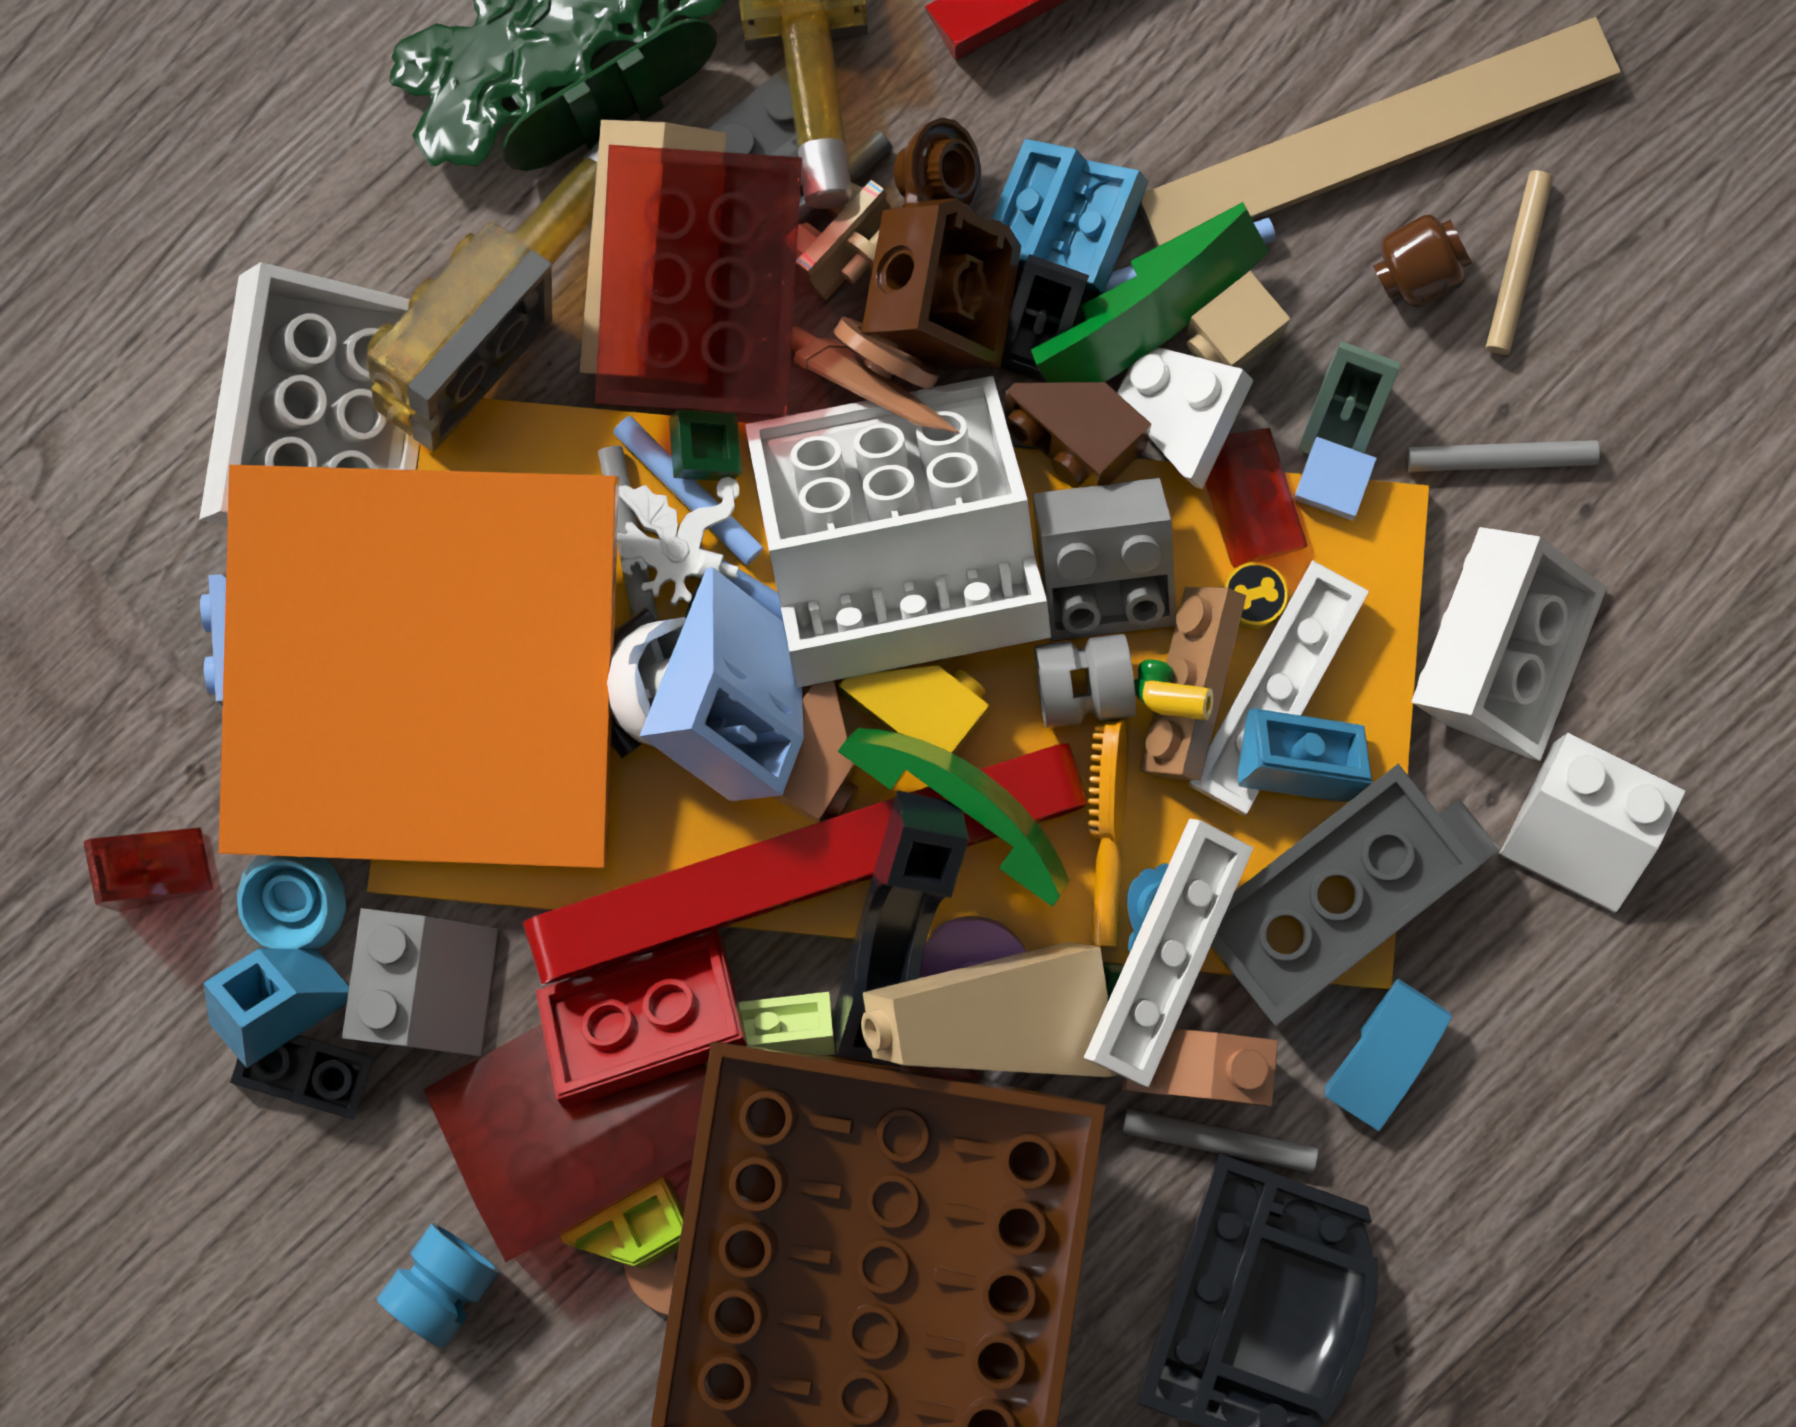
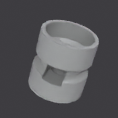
[1034,634,1136,728]

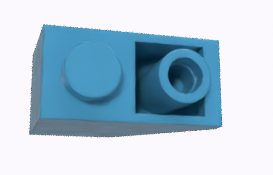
[203,948,349,1068]

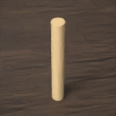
[1485,170,1554,355]

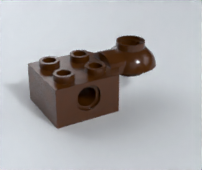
[861,117,1022,370]

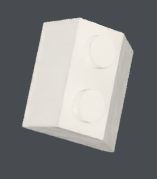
[1498,733,1685,913]

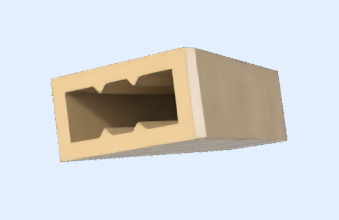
[861,941,1118,1077]

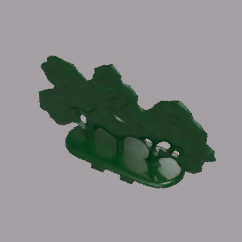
[389,0,725,171]

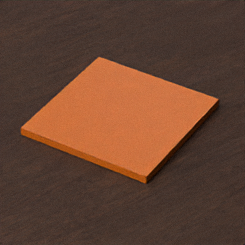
[218,465,619,868]

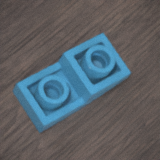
[1324,978,1452,1131]

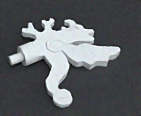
[617,477,739,606]

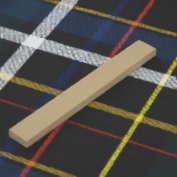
[1139,17,1621,247]

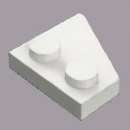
[1117,347,1253,489]

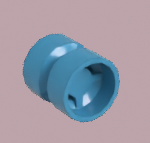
[376,1223,500,1348]

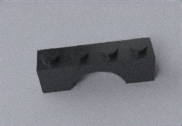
[832,791,969,1068]

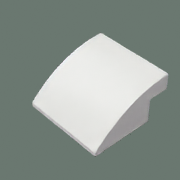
[745,376,1051,688]

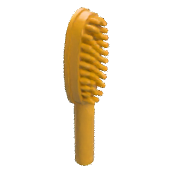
[1088,719,1128,947]

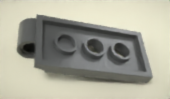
[1210,763,1500,1027]

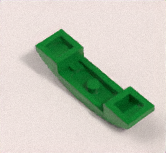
[837,728,1069,907]

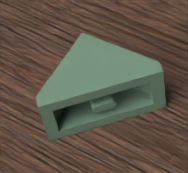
[1298,341,1401,454]

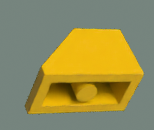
[839,665,989,755]

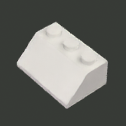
[1411,527,1607,761]

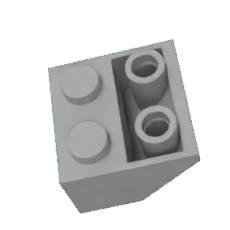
[1033,478,1176,641]

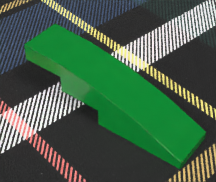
[1031,202,1269,383]

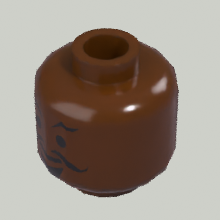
[1373,214,1472,308]

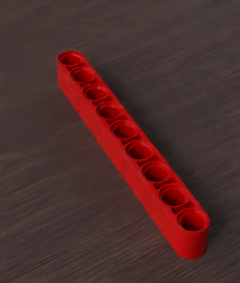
[522,743,1090,985]

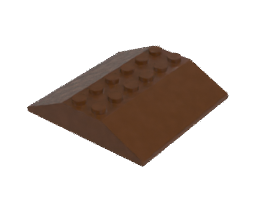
[651,1041,1106,1427]

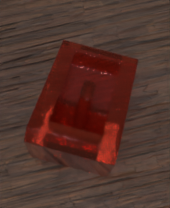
[83,827,213,912]

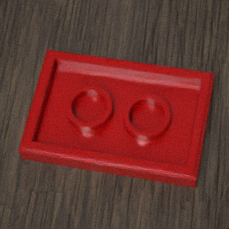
[535,929,748,1110]

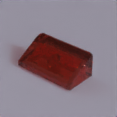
[1205,427,1308,568]

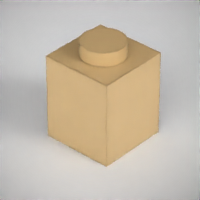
[1186,271,1290,369]

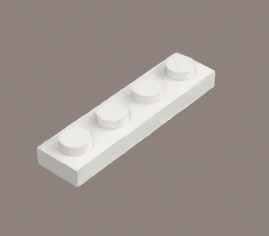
[1188,561,1369,816]
[1084,819,1254,1087]

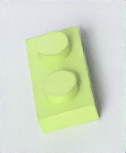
[705,992,836,1069]

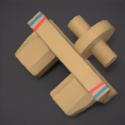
[784,180,891,301]

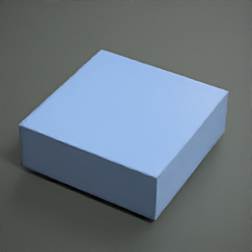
[1293,437,1376,521]

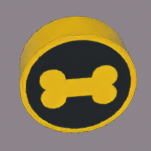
[1224,562,1288,629]

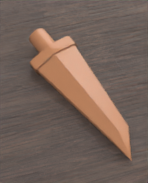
[784,326,960,433]

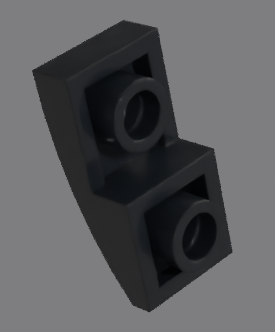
[230,1035,374,1120]

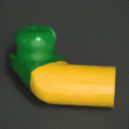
[1134,659,1213,721]

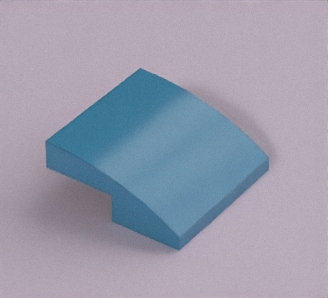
[992,139,1149,294]

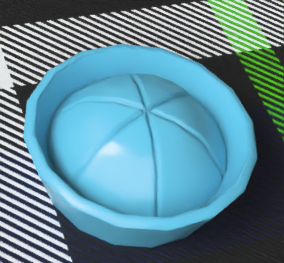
[236,855,346,949]

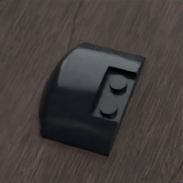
[1137,1154,1378,1427]

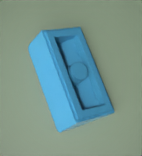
[1238,708,1372,802]

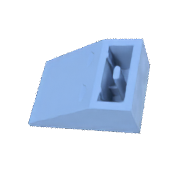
[640,567,804,801]

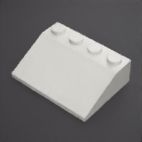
[199,262,441,526]

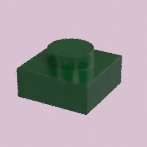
[669,409,742,481]

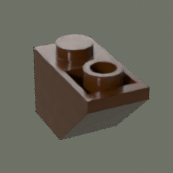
[1003,382,1152,488]

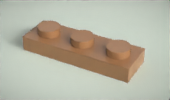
[1139,587,1246,781]

